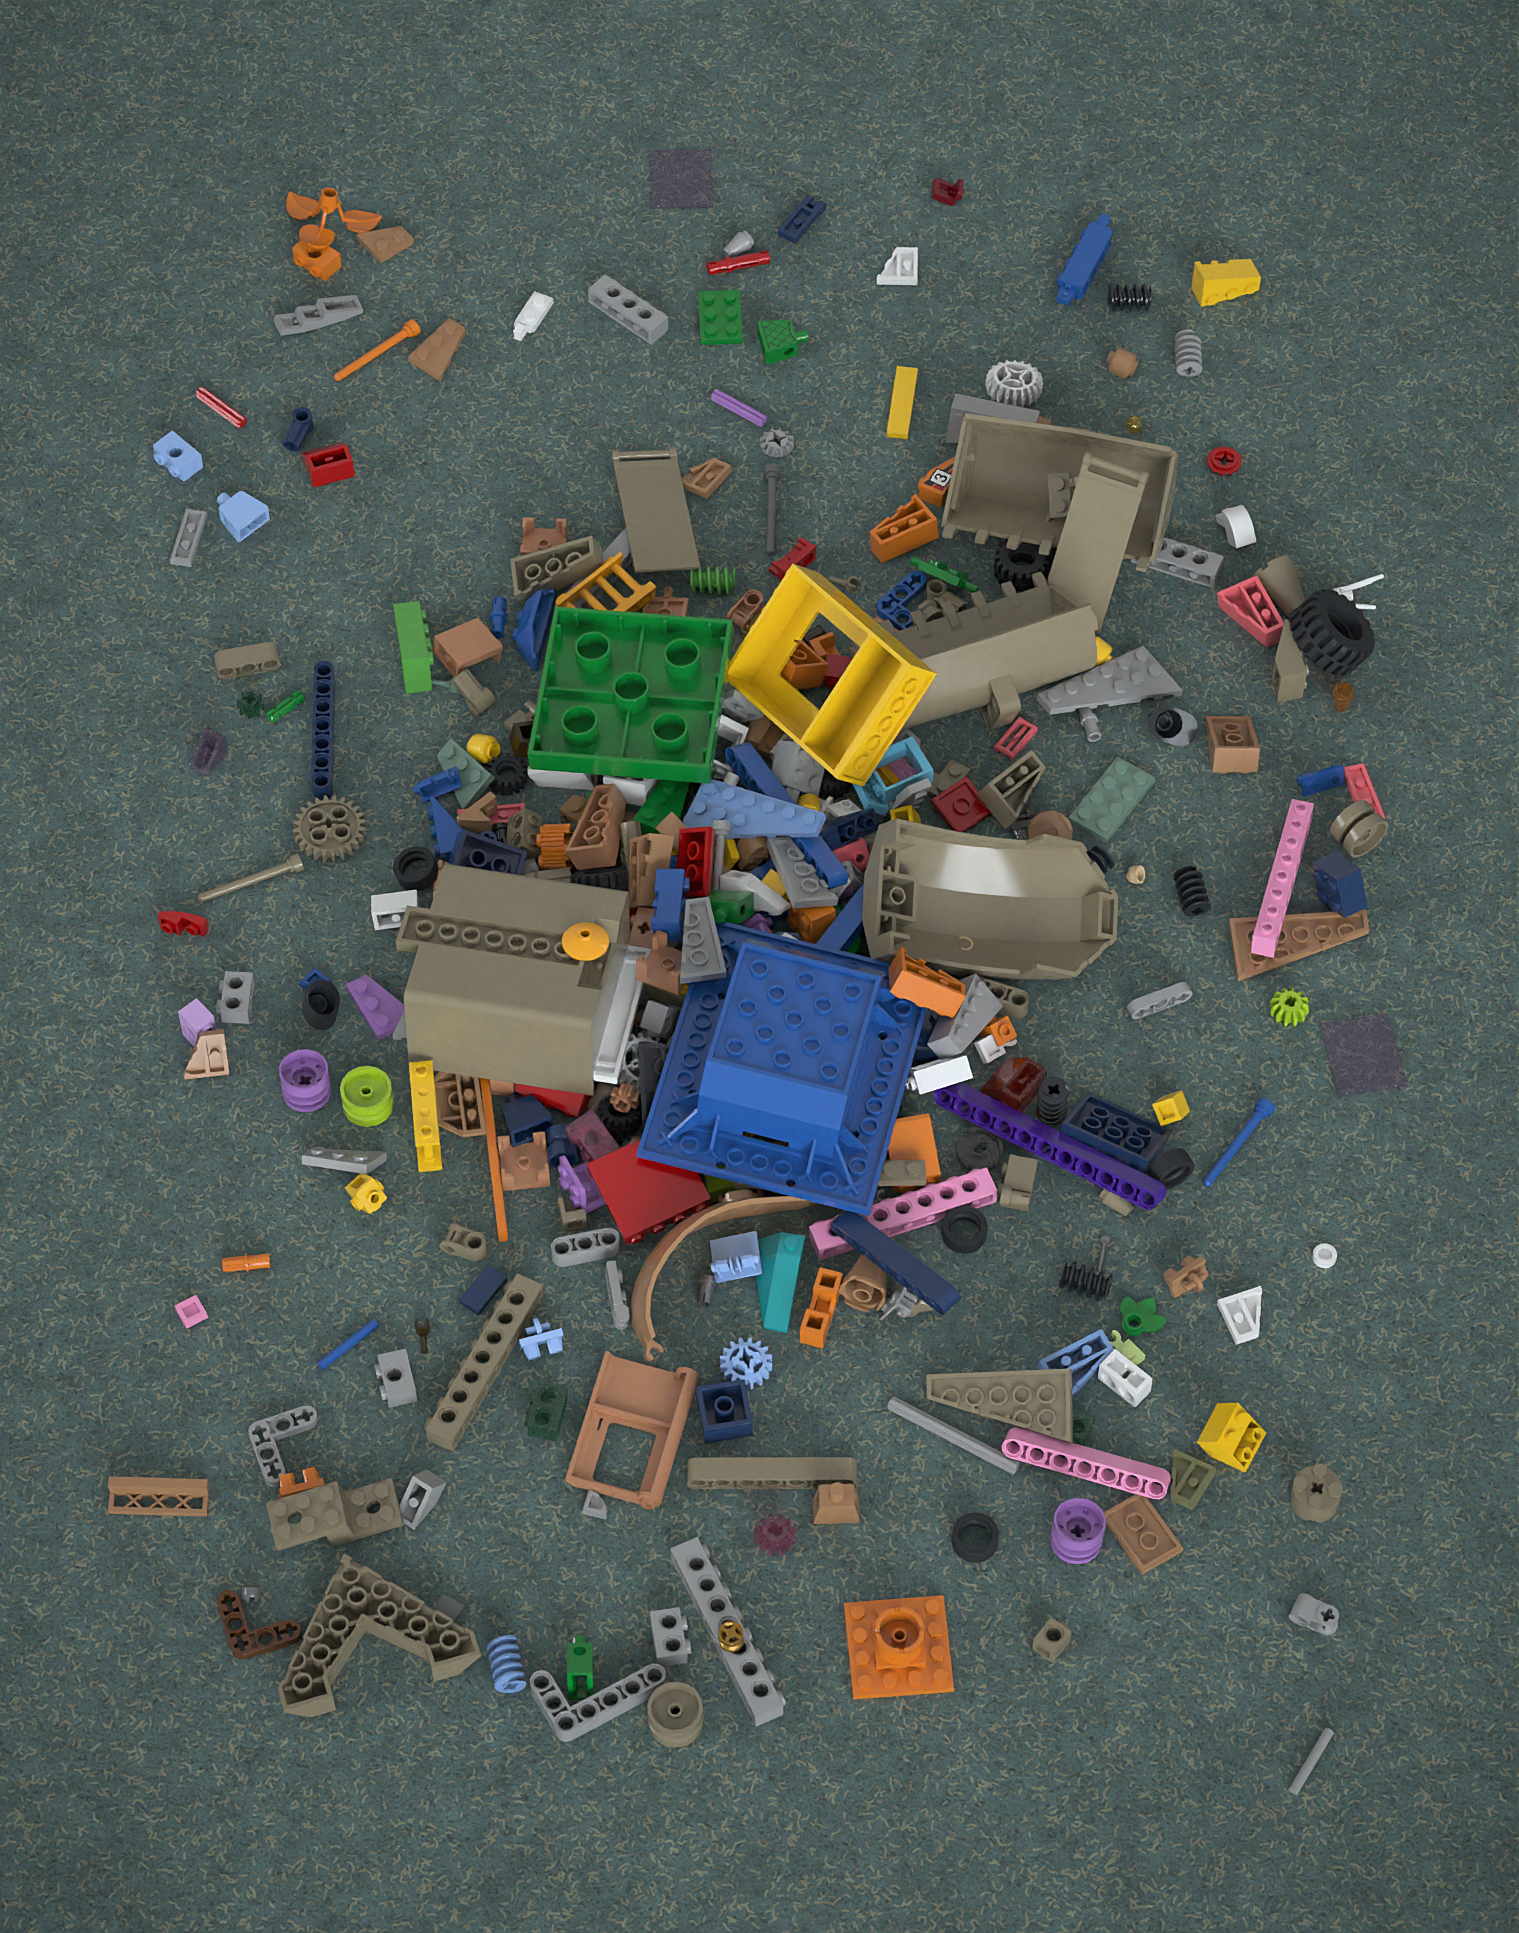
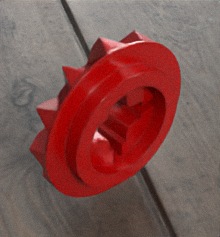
[1207,446,1242,476]

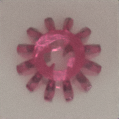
[755,1513,796,1556]

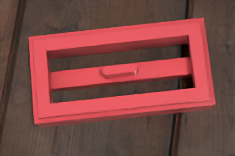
[994,717,1038,761]

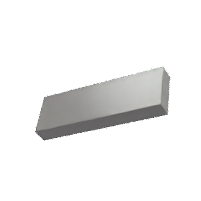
[170,509,208,567]

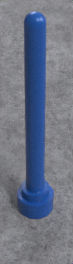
[1203,1097,1275,1187]

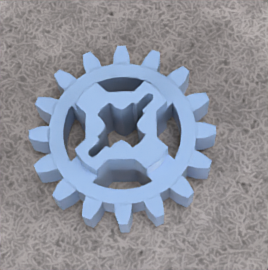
[720,1337,772,1389]

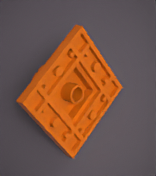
[844,1595,954,1699]

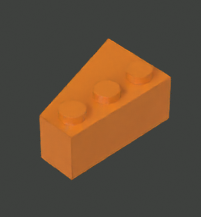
[888,947,966,1018]

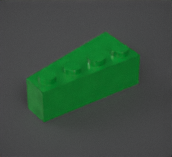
[633,780,691,835]

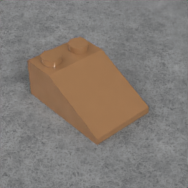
[1206,716,1260,774]

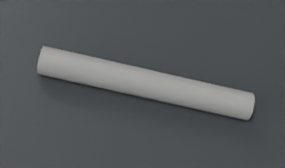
[1289,1728,1334,1795]

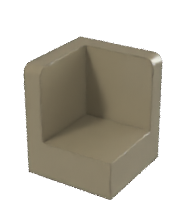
[557,1197,587,1232]

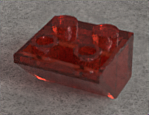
[980,1057,1047,1113]

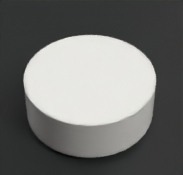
[1312,1243,1337,1268]

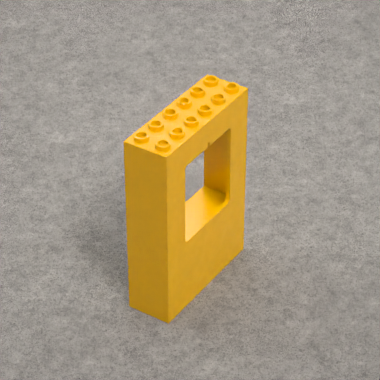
[727,564,937,787]

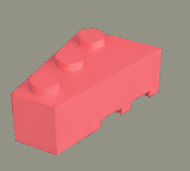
[1217,575,1284,648]

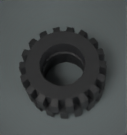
[994,539,1050,593]
[570,867,628,892]

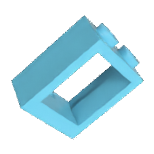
[869,736,933,803]

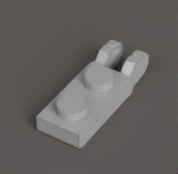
[604,1260,630,1330]

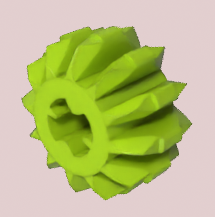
[1269,987,1309,1027]

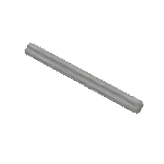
[887,1397,1020,1474]

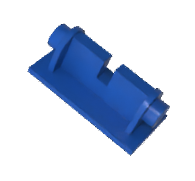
[1296,765,1345,797]
[413,766,463,803]

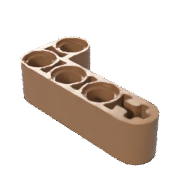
[736,836,782,873]

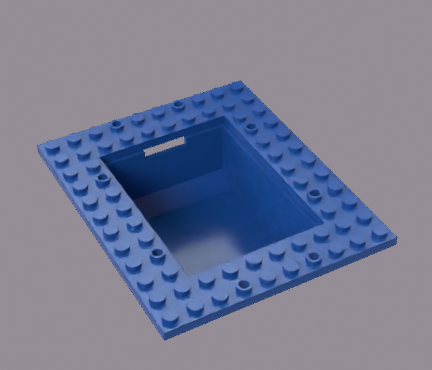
[637,921,927,1216]

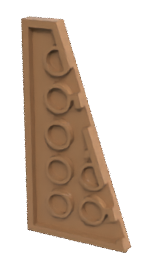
[1229,910,1369,982]

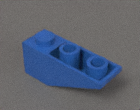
[427,797,463,862]

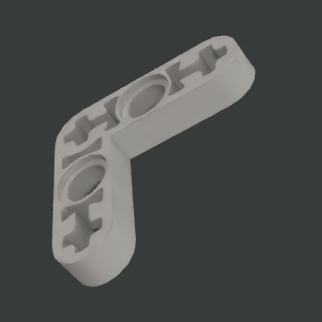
[248,1405,318,1488]

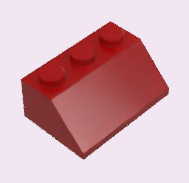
[677,826,715,899]
[514,1082,598,1117]

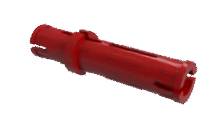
[706,250,770,276]

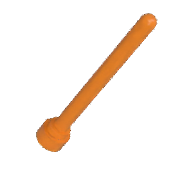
[334,319,421,381]

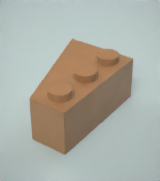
[628,833,674,909]

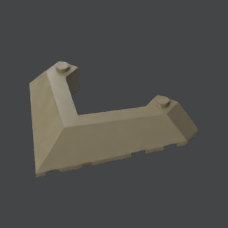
[278,1553,481,1717]

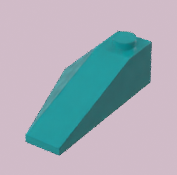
[756,1232,805,1333]

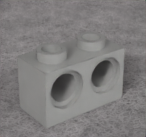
[216,971,255,1024]
[640,1000,682,1039]
[650,1607,692,1667]

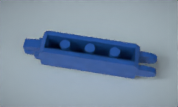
[1056,213,1113,306]

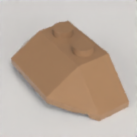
[434,1071,486,1137]

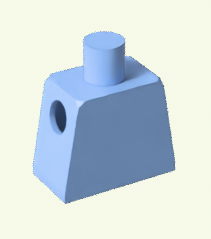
[217,491,270,542]

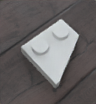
[877,247,918,285]
[1217,1286,1262,1345]

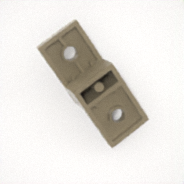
[266,1478,404,1551]

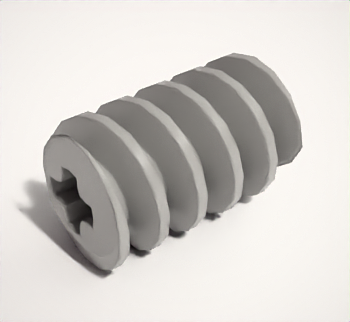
[1174,330,1203,377]

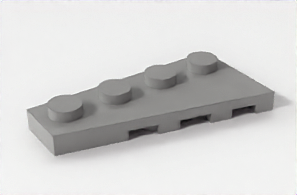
[766,837,839,909]

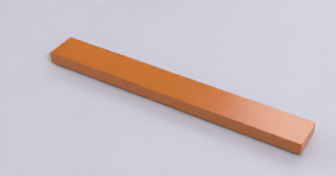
[479,1078,508,1242]

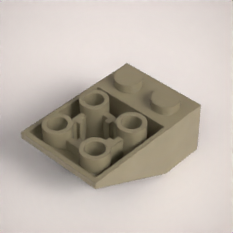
[1271,619,1309,702]

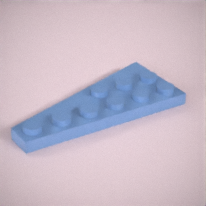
[683,779,827,839]

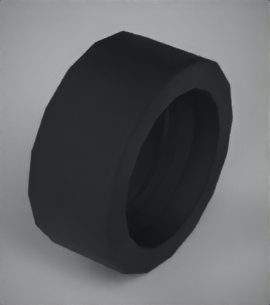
[393,846,439,891]
[1147,1148,1195,1190]
[941,1206,987,1254]
[951,1512,999,1563]

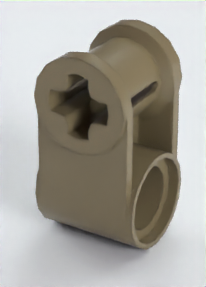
[439,1224,488,1262]

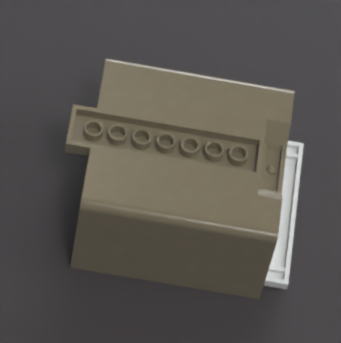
[396,864,652,1096]

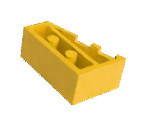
[1191,259,1261,307]

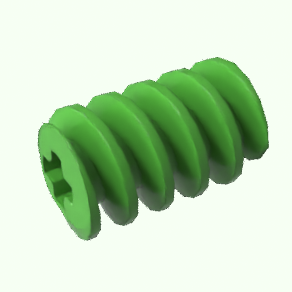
[690,566,736,595]

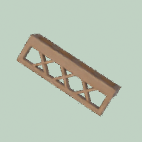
[108,1476,210,1516]

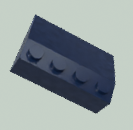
[448,829,527,875]
[1060,1092,1173,1175]

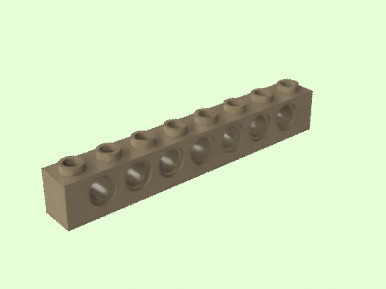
[424,1274,544,1452]

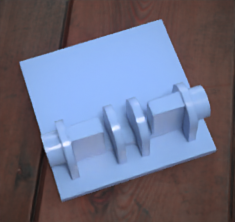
[710,1231,762,1283]

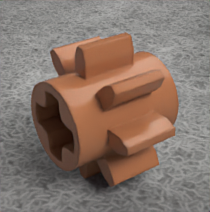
[610,1083,640,1113]

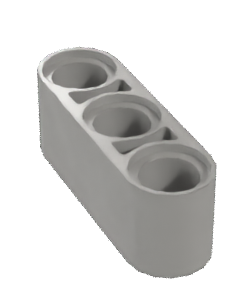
[551,1228,620,1267]

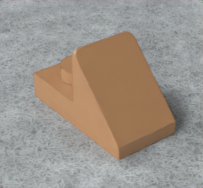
[456,791,497,833]

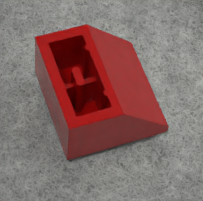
[301,442,355,488]

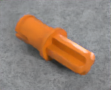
[222,1253,271,1272]

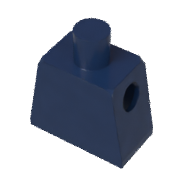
[502,1094,553,1148]

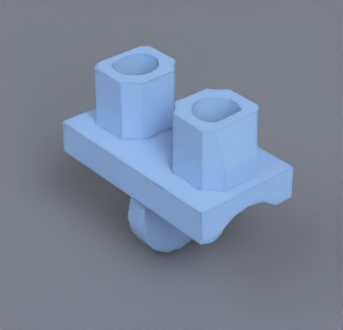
[518,1318,563,1361]

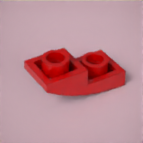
[158,911,209,937]

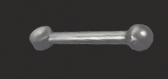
[1095,1236,1110,1276]

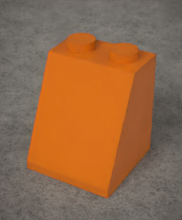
[885,1113,941,1193]

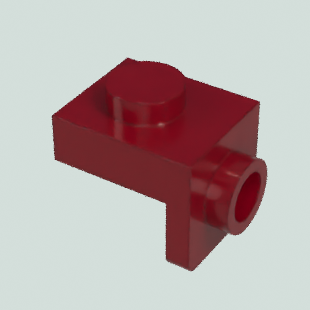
[931,178,965,206]

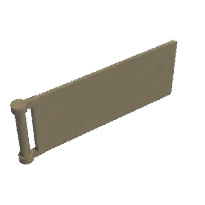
[611,447,700,572]
[1047,452,1150,634]

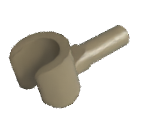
[829,576,860,593]

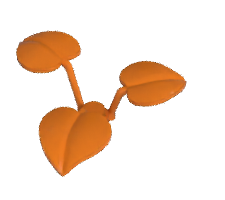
[286,188,382,248]

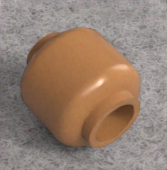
[1106,347,1139,379]

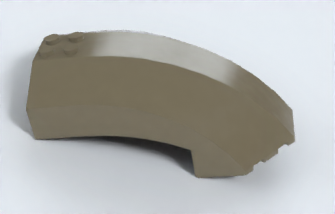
[862,818,1118,979]

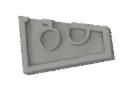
[302,1147,387,1174]

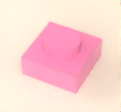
[175,1295,208,1329]

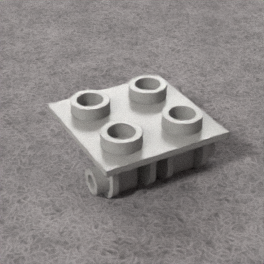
[880,1281,918,1320]

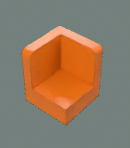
[809,632,840,662]

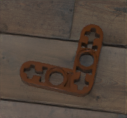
[217,1590,302,1659]

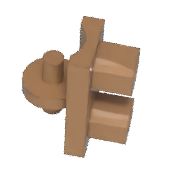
[1163,1255,1209,1299]

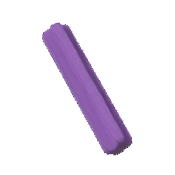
[711,389,767,427]

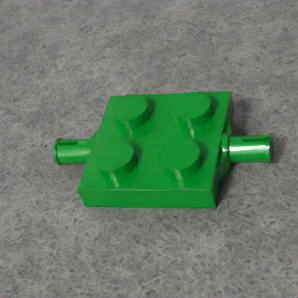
[910,556,979,593]

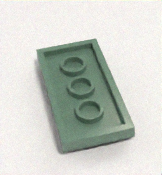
[1069,756,1156,843]

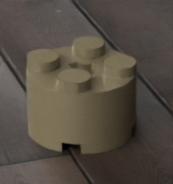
[1290,1464,1343,1522]

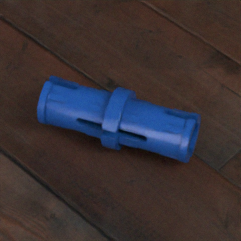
[489,596,507,639]

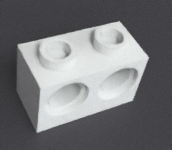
[1098,1349,1153,1408]

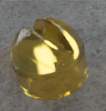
[1127,416,1144,433]

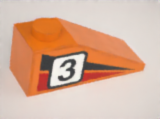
[917,457,955,508]

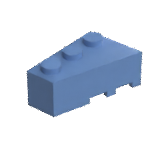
[1035,1329,1114,1398]

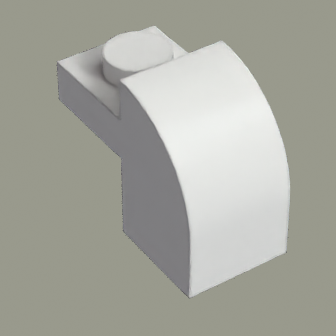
[1215,505,1256,548]

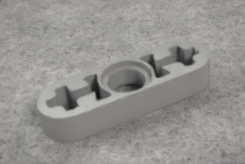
[1127,982,1193,1020]

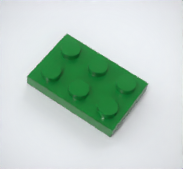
[698,290,743,345]

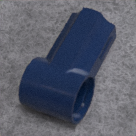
[282,407,314,452]

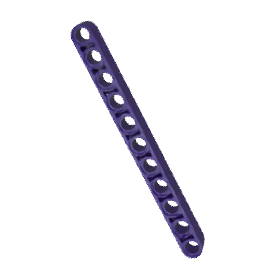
[933,1082,1167,1210]

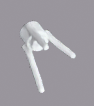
[1332,574,1384,609]

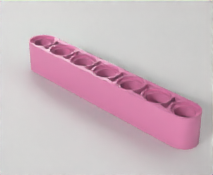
[1002,1427,1171,1499]

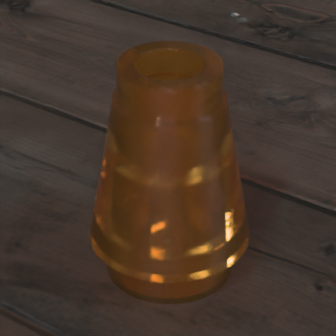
[1332,682,1355,712]

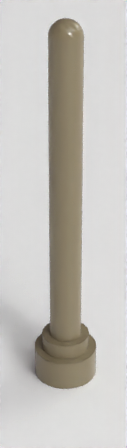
[197,853,304,902]

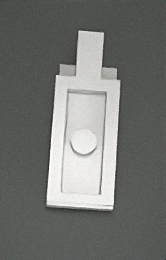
[513,291,553,341]

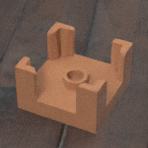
[520,517,567,556]
[636,930,686,995]
[497,1132,550,1191]

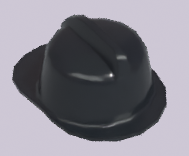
[1148,705,1198,746]
[302,980,340,1030]

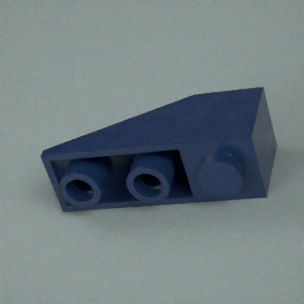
[819,808,879,851]

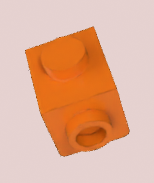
[979,1016,1017,1046]

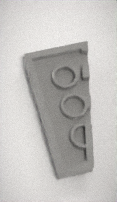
[680,897,727,984]

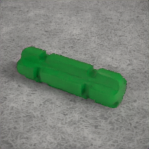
[265,690,305,723]

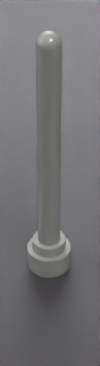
[712,820,730,890]

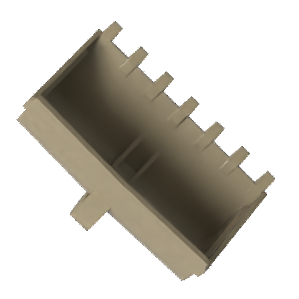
[941,413,1178,572]
[849,572,1098,730]

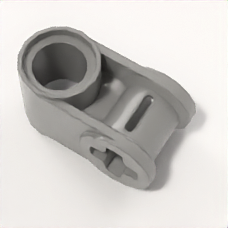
[1289,1593,1339,1635]

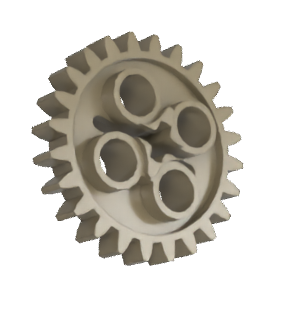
[292,795,367,862]

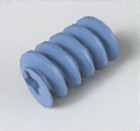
[486,1635,527,1693]

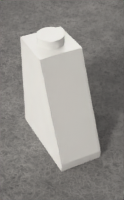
[527,766,598,790]

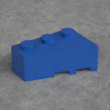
[651,869,690,942]

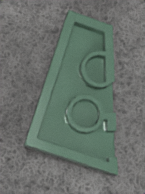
[437,738,495,809]

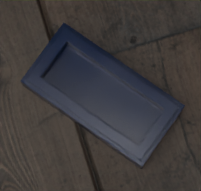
[459,1265,507,1316]

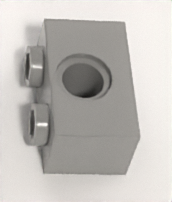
[374,1349,417,1408]

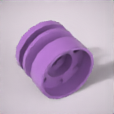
[279,1049,331,1112]
[1050,1498,1106,1564]

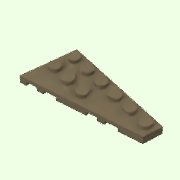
[927,1368,1073,1443]

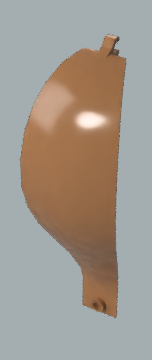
[630,1196,820,1362]

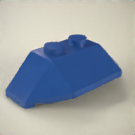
[513,588,557,671]

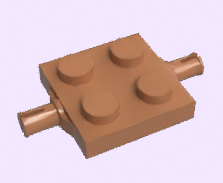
[642,586,689,616]

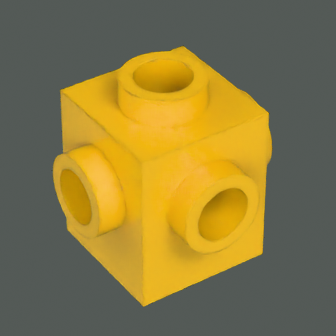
[345,1173,387,1214]

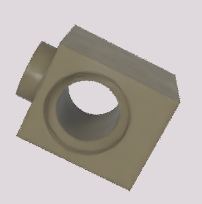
[1032,1617,1072,1663]

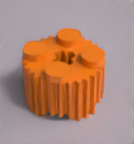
[536,823,574,870]

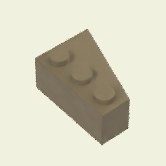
[976,750,1046,829]

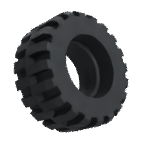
[1290,589,1375,676]

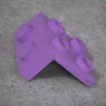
[558,1155,606,1214]

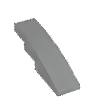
[273,295,363,336]

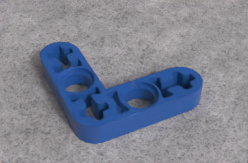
[877,571,926,631]

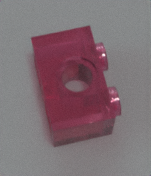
[566,1109,620,1164]

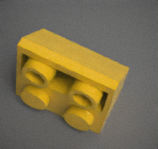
[1197,1403,1266,1472]

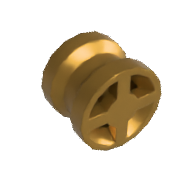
[718,1621,744,1653]

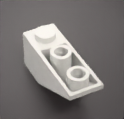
[720,870,791,915]

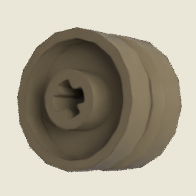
[1330,800,1388,858]
[647,1682,703,1748]

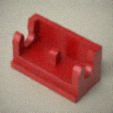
[769,537,816,581]

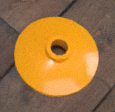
[562,922,609,961]

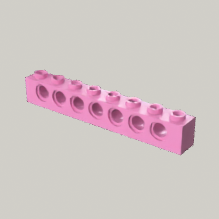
[1251,799,1314,958]
[809,1167,998,1261]

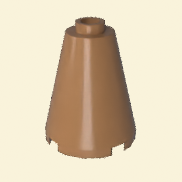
[839,1254,888,1312]

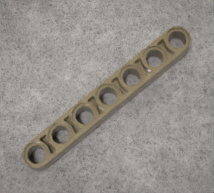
[687,1457,857,1489]

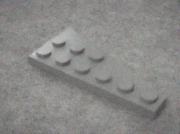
[1036,646,1183,715]

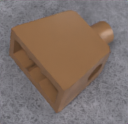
[812,1482,860,1524]

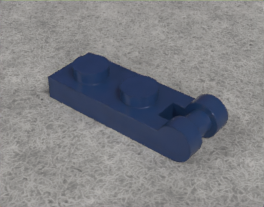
[778,195,827,244]

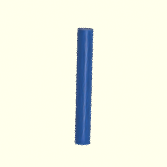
[317,1319,379,1370]

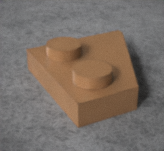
[356,226,414,263]

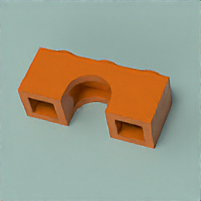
[800,1267,843,1349]

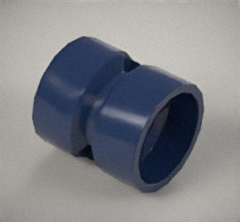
[545,1124,578,1168]

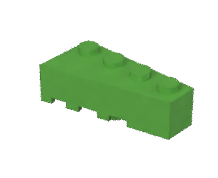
[393,601,434,694]

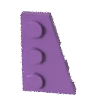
[346,975,405,1040]

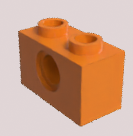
[292,240,342,281]

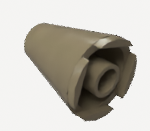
[1253,555,1305,617]

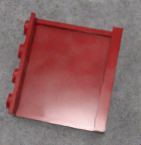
[587,1139,711,1245]

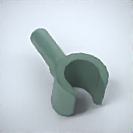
[431,677,459,693]

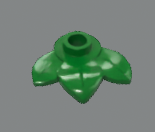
[1120,1296,1167,1336]

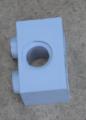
[153,431,203,482]

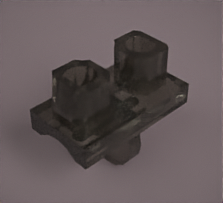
[1009,805,1040,840]

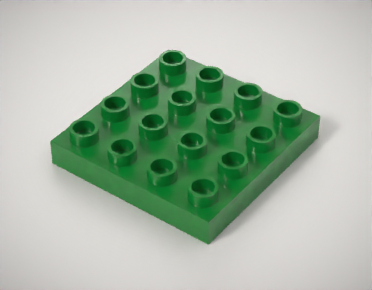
[528,606,734,784]

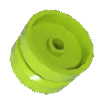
[340,1066,394,1127]

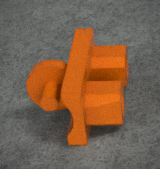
[279,1467,324,1499]

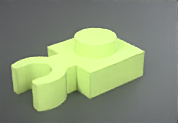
[1109,1330,1145,1366]

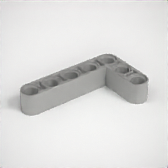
[530,1664,666,1742]

